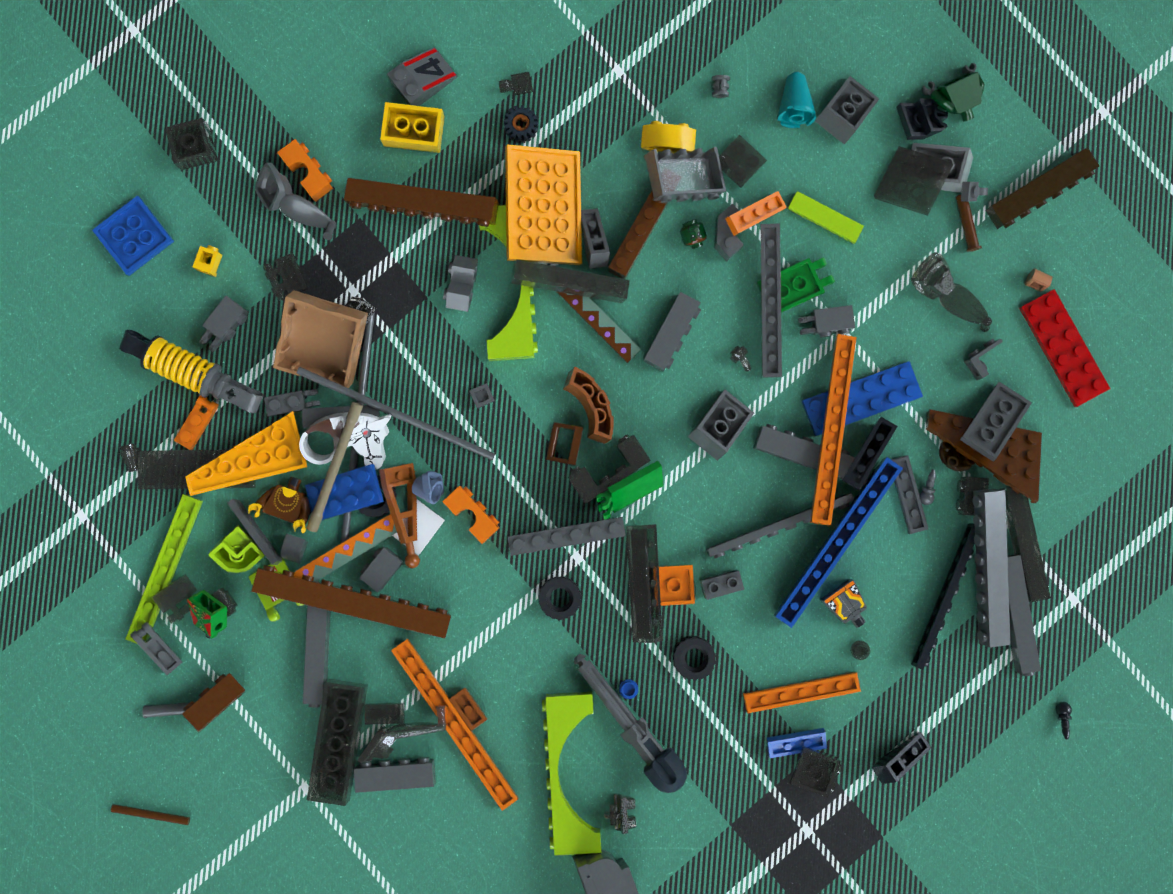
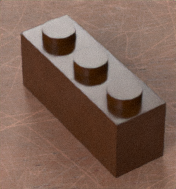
[182,673,245,733]

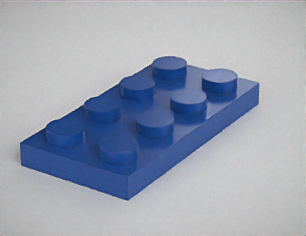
[305,464,384,521]

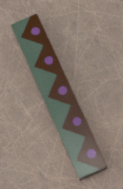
[547,269,641,363]

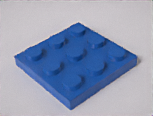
[92,195,174,276]

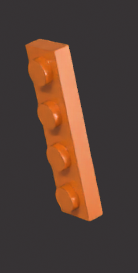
[725,191,787,236]

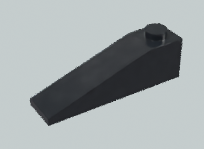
[842,417,898,490]

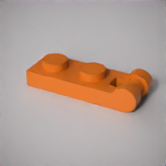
[174,396,219,450]

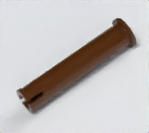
[955,194,982,252]

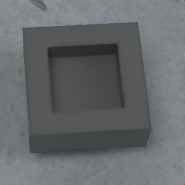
[470,383,495,409]

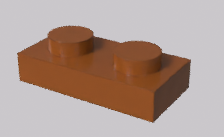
[449,687,488,731]

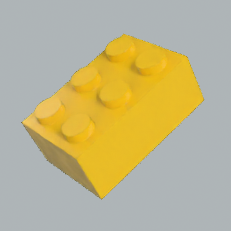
[380,102,445,153]

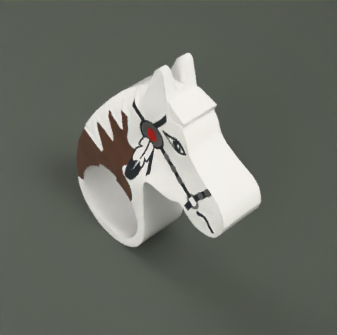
[299,412,392,470]

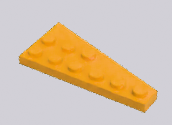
[185,411,307,496]

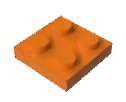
[654,565,695,606]

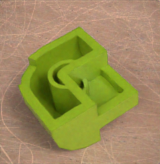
[208,525,265,573]

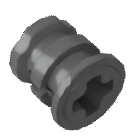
[711,75,730,98]

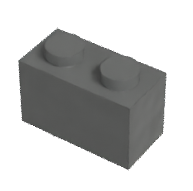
[360,547,404,593]

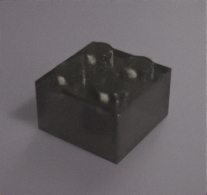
[165,118,218,170]

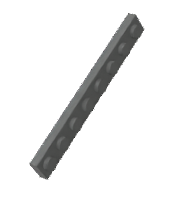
[760,223,782,378]
[706,493,854,559]

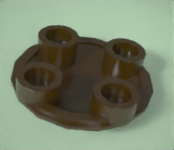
[939,441,975,472]

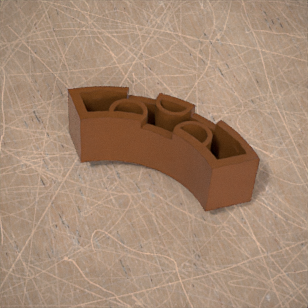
[563,367,614,444]

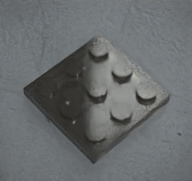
[874,146,953,216]

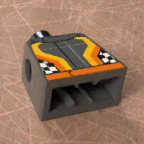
[820,579,867,628]

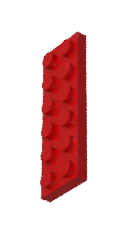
[1019,289,1111,407]

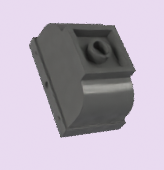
[572,849,639,894]

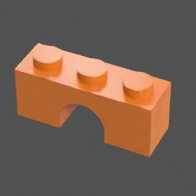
[277,139,333,202]
[442,486,500,544]

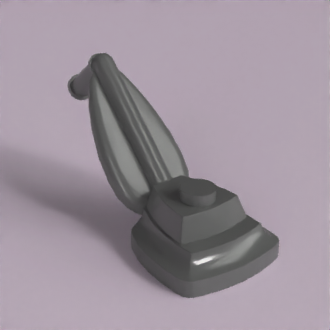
[255,163,337,240]

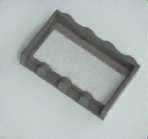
[644,147,726,203]

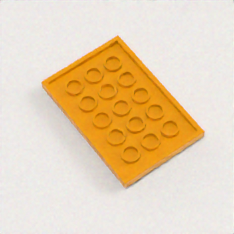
[505,144,582,265]

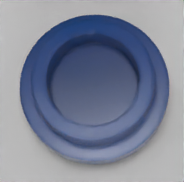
[619,679,638,699]

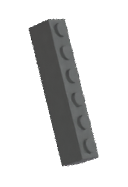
[753,424,869,486]
[508,517,626,556]

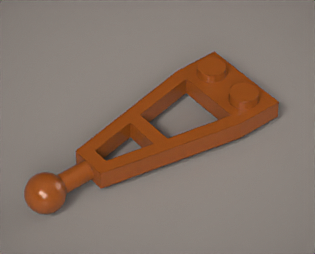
[379,463,420,569]

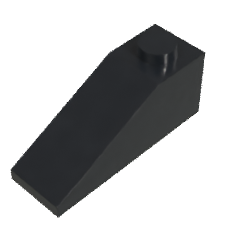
[871,732,931,784]

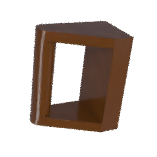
[546,422,583,466]

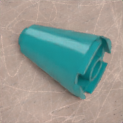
[777,72,816,128]

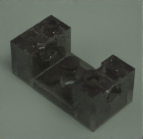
[568,434,651,504]

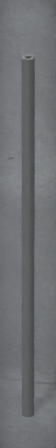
[340,311,375,544]

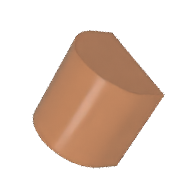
[1025,268,1053,292]

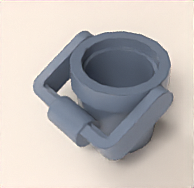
[412,471,444,504]

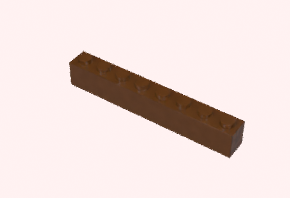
[344,178,499,227]

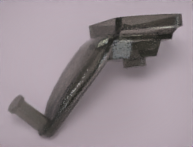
[911,252,992,332]
[357,705,447,764]

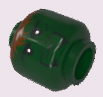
[680,219,707,249]

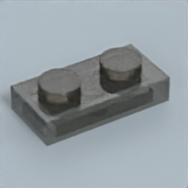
[365,703,405,725]

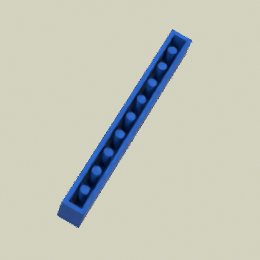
[773,457,903,628]

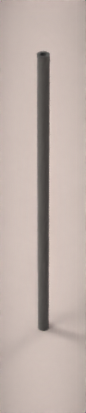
[296,367,495,461]

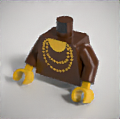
[248,477,311,533]

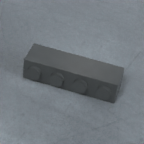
[644,292,701,372]
[354,757,436,793]

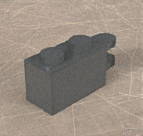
[199,296,249,352]
[798,305,855,338]

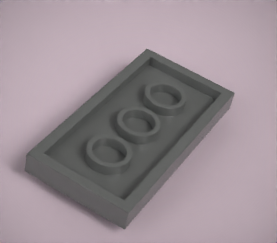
[960,382,1032,461]

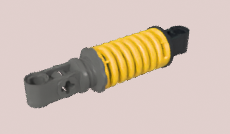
[119,330,263,413]

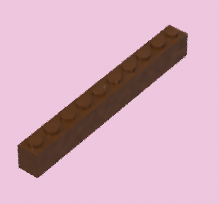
[251,565,451,639]

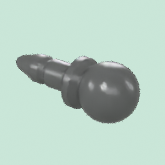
[919,469,936,505]

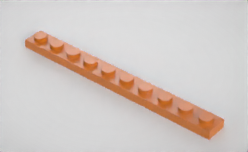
[810,334,857,526]
[391,639,518,811]

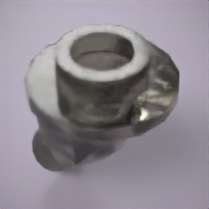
[730,346,752,372]

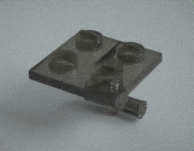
[719,135,767,188]

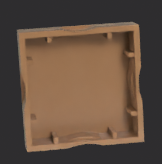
[273,290,368,388]

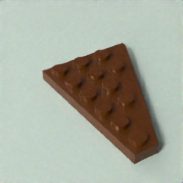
[926,409,1042,503]

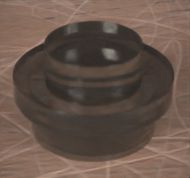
[850,640,870,660]

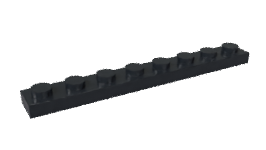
[911,523,975,670]

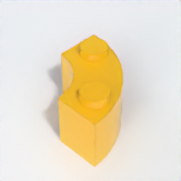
[641,121,696,153]

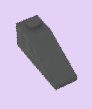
[581,208,610,269]

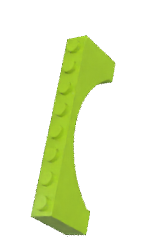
[479,205,538,361]
[542,692,601,856]

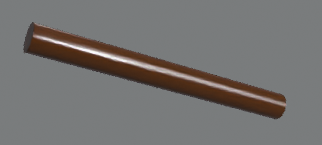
[111,804,190,825]

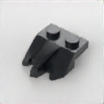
[896,98,948,140]

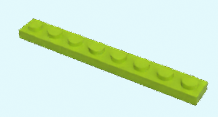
[126,494,203,644]

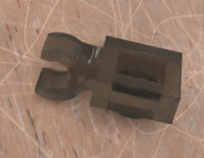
[499,72,533,96]

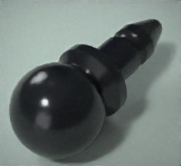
[1056,702,1072,740]

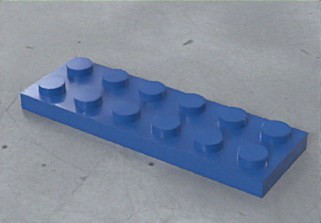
[802,361,923,436]

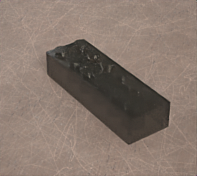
[307,679,368,806]

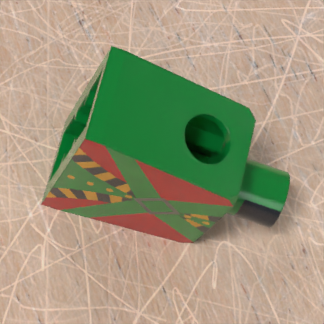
[187,590,227,639]

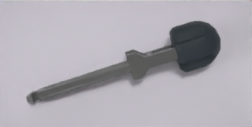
[574,654,687,793]

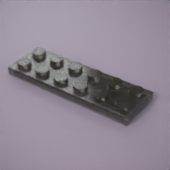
[138,450,256,490]

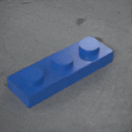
[766,728,827,758]

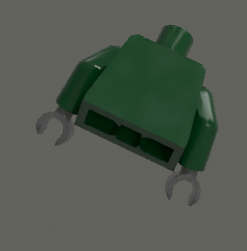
[922,63,985,122]

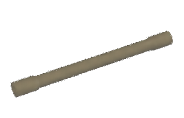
[306,402,363,532]

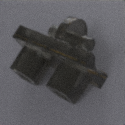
[604,794,636,834]

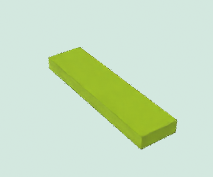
[788,191,864,244]

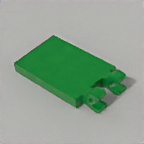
[757,257,835,313]
[596,461,663,520]

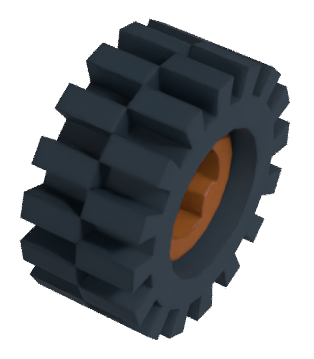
[504,105,538,143]

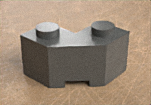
[714,204,744,261]
[443,255,478,312]

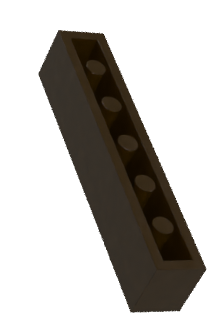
[985,147,1100,229]

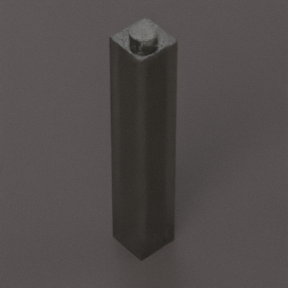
[1000,485,1051,602]

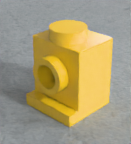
[192,245,222,277]

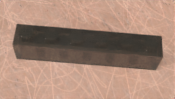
[511,259,630,303]
[626,524,663,643]

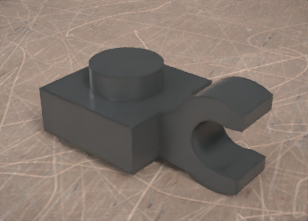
[961,181,988,202]

